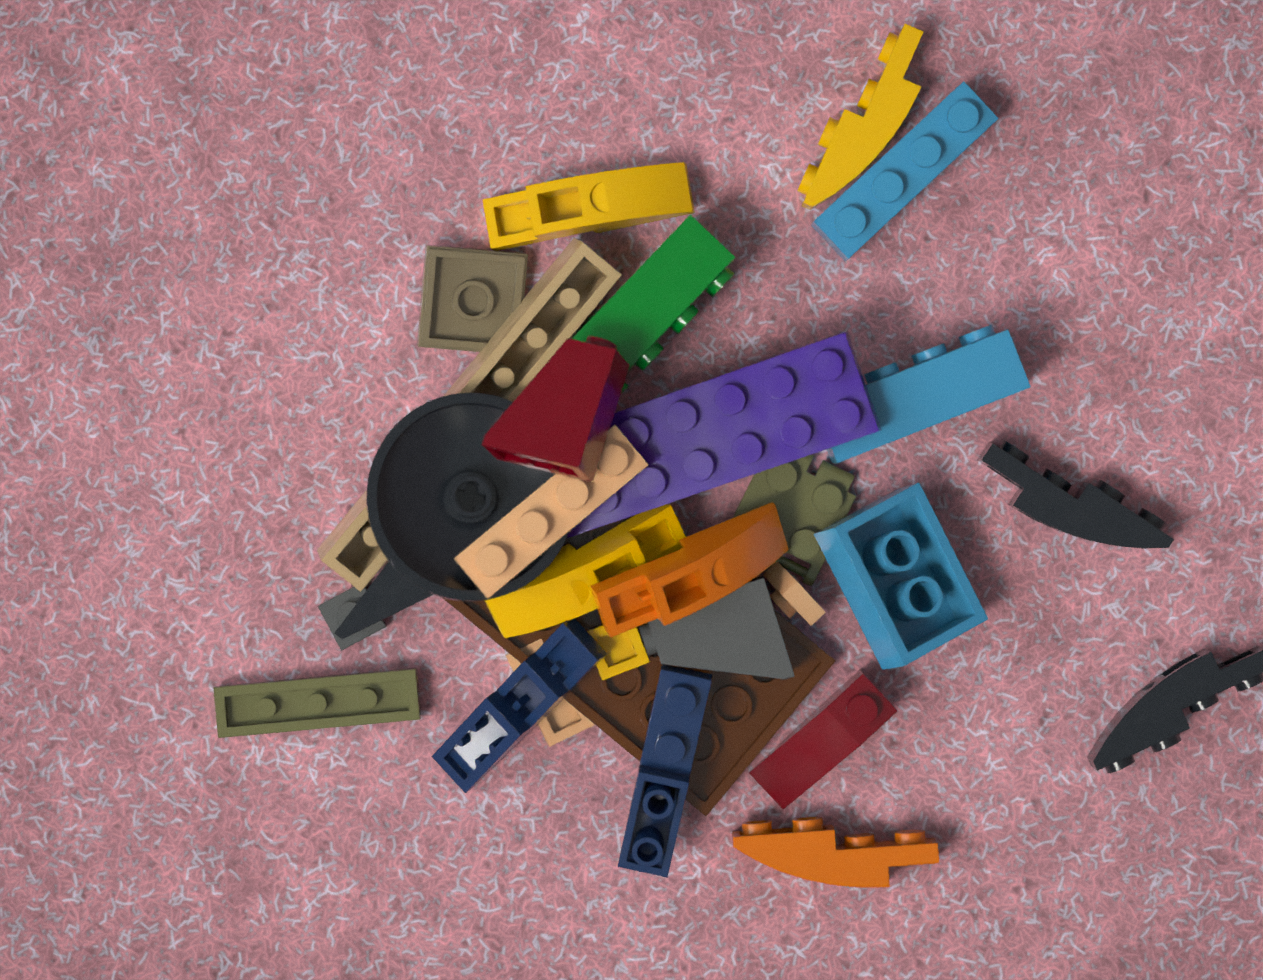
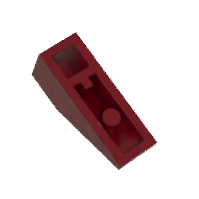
[749,670,898,809]

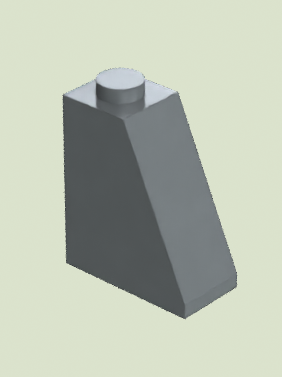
[639,576,794,679]

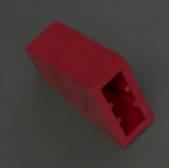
[482,336,630,483]

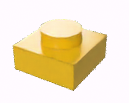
[587,625,650,680]

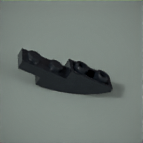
[977,440,1174,549]
[1087,646,1263,773]

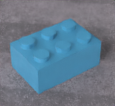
[814,482,988,670]

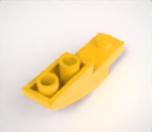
[797,24,923,210]
[482,162,695,251]
[484,504,686,638]

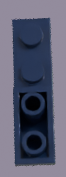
[618,664,712,878]

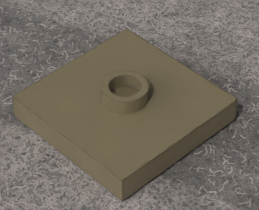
[417,245,528,352]

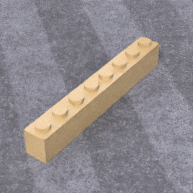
[317,238,622,592]

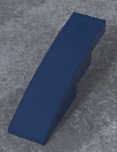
[431,618,608,793]

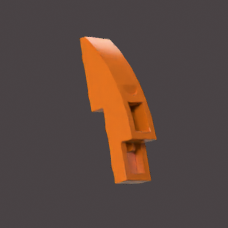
[590,502,789,638]
[732,817,939,888]

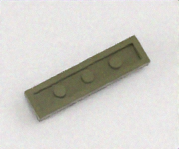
[213,668,421,738]

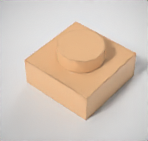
[763,561,826,626]

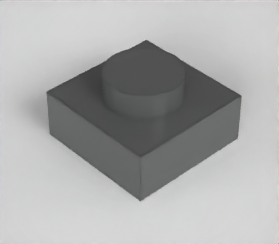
[318,586,387,651]

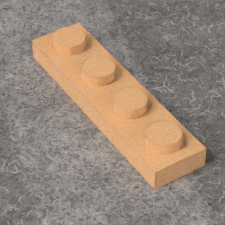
[454,425,648,599]

